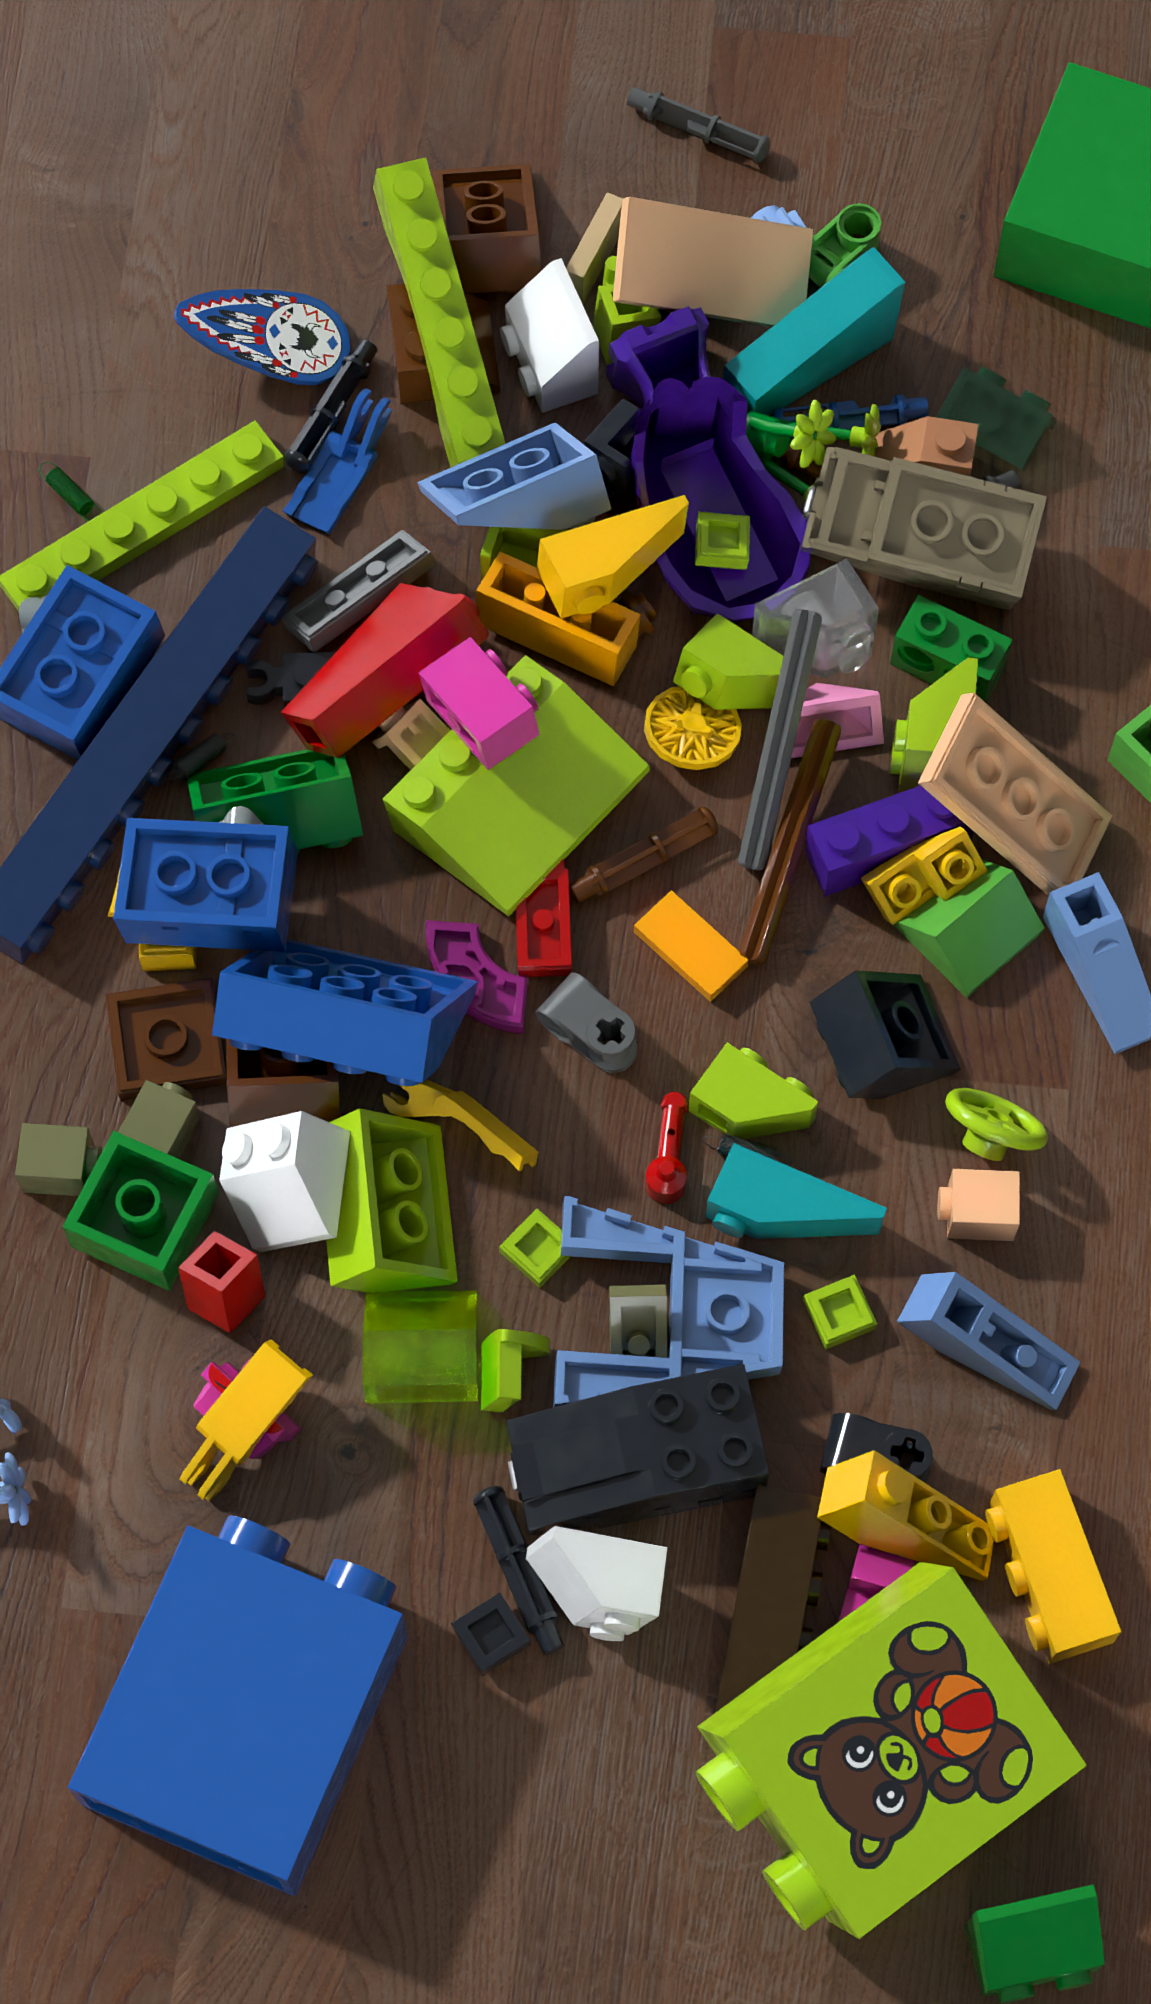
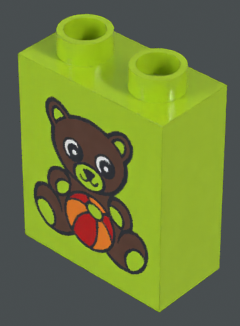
[695,1562,1087,1939]

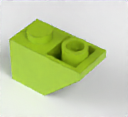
[689,1042,818,1139]

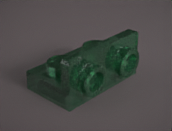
[936,366,1057,471]

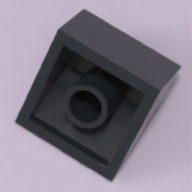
[809,970,961,1099]

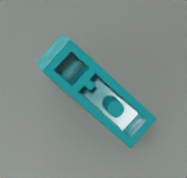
[705,1143,887,1239]

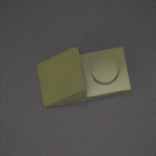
[609,1284,667,1358]

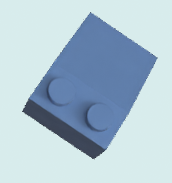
[417,423,611,530]

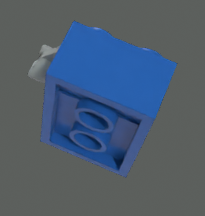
[0,565,165,760]
[113,806,298,952]

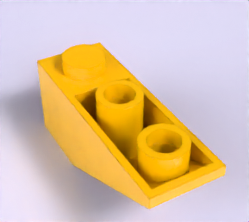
[817,1450,994,1581]

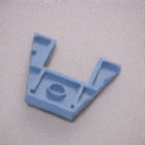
[553,1196,784,1408]

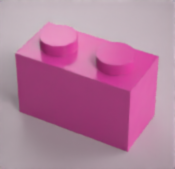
[418,637,540,770]

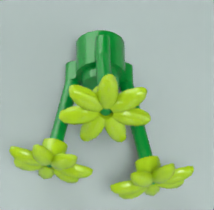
[746,400,881,521]

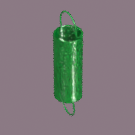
[38,462,101,521]

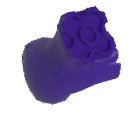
[606,306,810,623]

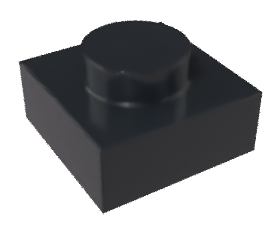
[451,1593,531,1676]

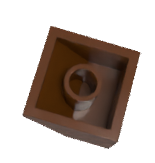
[387,283,500,404]

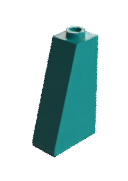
[723,247,905,416]

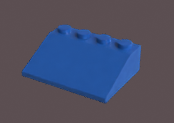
[212,939,478,1086]

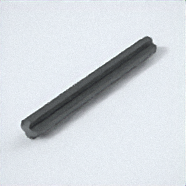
[738,609,822,871]

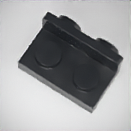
[584,398,640,515]

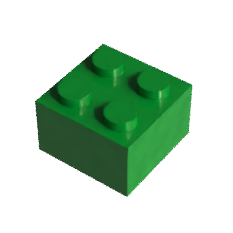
[62,1130,219,1291]

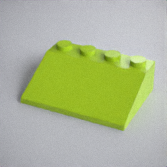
[383,655,650,916]

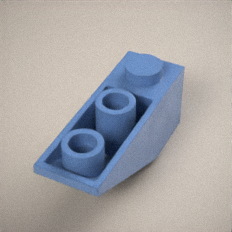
[1043,872,1151,1054]

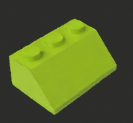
[326,1108,458,1293]

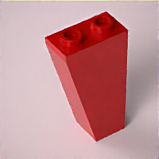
[281,583,490,758]

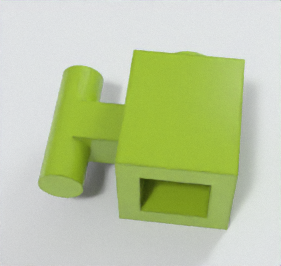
[593,256,661,365]

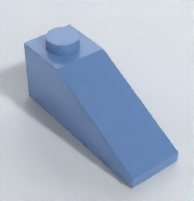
[897,1272,1081,1410]

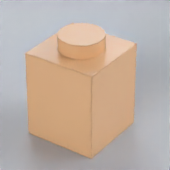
[937,1169,1020,1241]

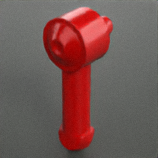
[645,1091,688,1204]

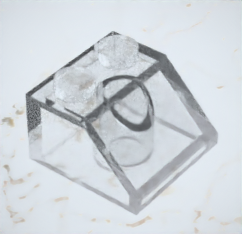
[752,559,879,678]

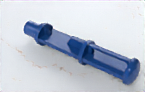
[772,394,928,430]

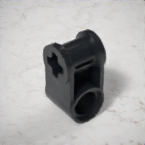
[819,1413,933,1483]

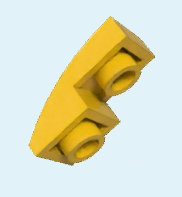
[861,827,988,925]

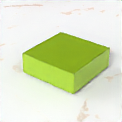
[695,511,750,570]
[499,1208,571,1288]
[803,1275,877,1350]

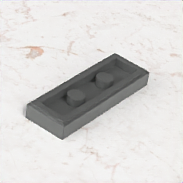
[281,530,436,653]

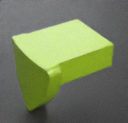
[481,1329,550,1412]

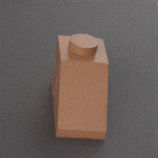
[874,416,979,476]

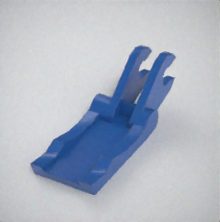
[282,388,392,535]

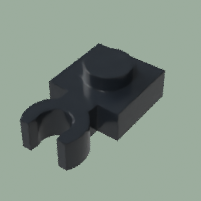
[246,652,335,708]

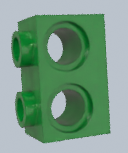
[890,595,1013,703]

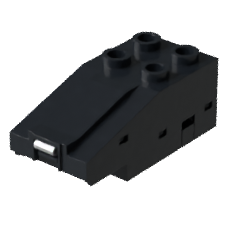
[506,1364,769,1536]

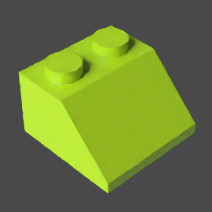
[889,658,978,793]

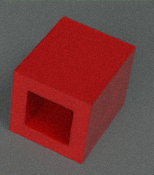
[178,1231,266,1333]

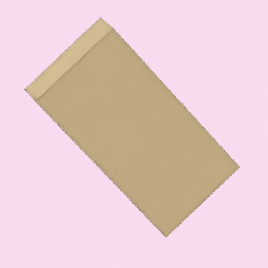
[566,192,623,304]

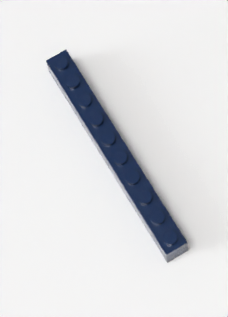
[0,506,318,965]

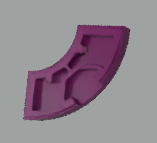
[425,920,528,1034]

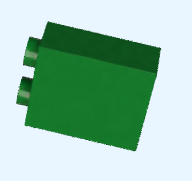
[993,62,1151,329]

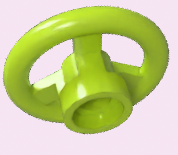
[945,1088,1048,1161]

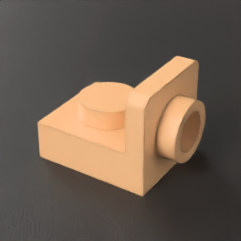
[371,699,450,770]

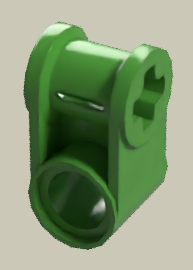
[809,203,882,288]

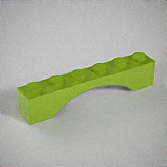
[373,157,506,468]

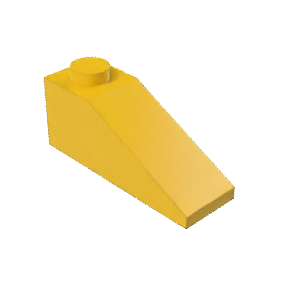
[537,495,689,619]

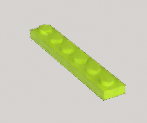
[0,420,285,612]

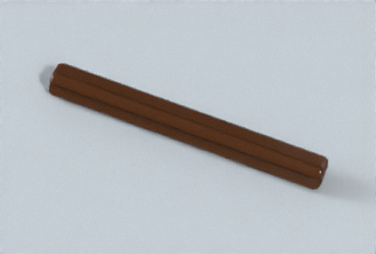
[738,718,841,966]

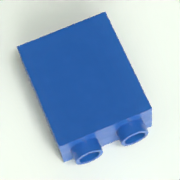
[67,1516,408,1897]

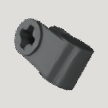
[535,972,638,1073]

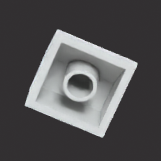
[500,258,599,413]
[219,1111,350,1252]
[526,1526,667,1641]

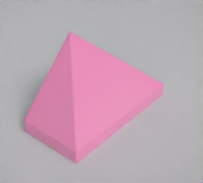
[791,683,884,758]

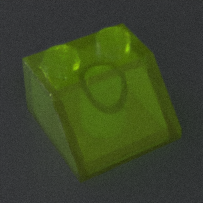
[363,1290,478,1403]

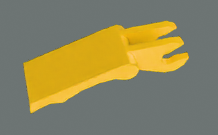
[382,1079,539,1171]
[179,1339,313,1502]

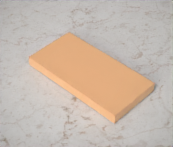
[612,197,813,328]
[918,693,1112,896]

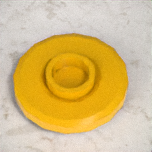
[644,686,742,770]

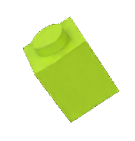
[673,613,784,710]

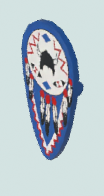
[174,289,351,385]

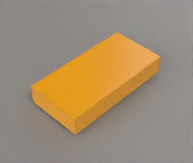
[634,890,748,1002]

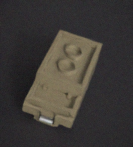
[800,447,1047,611]

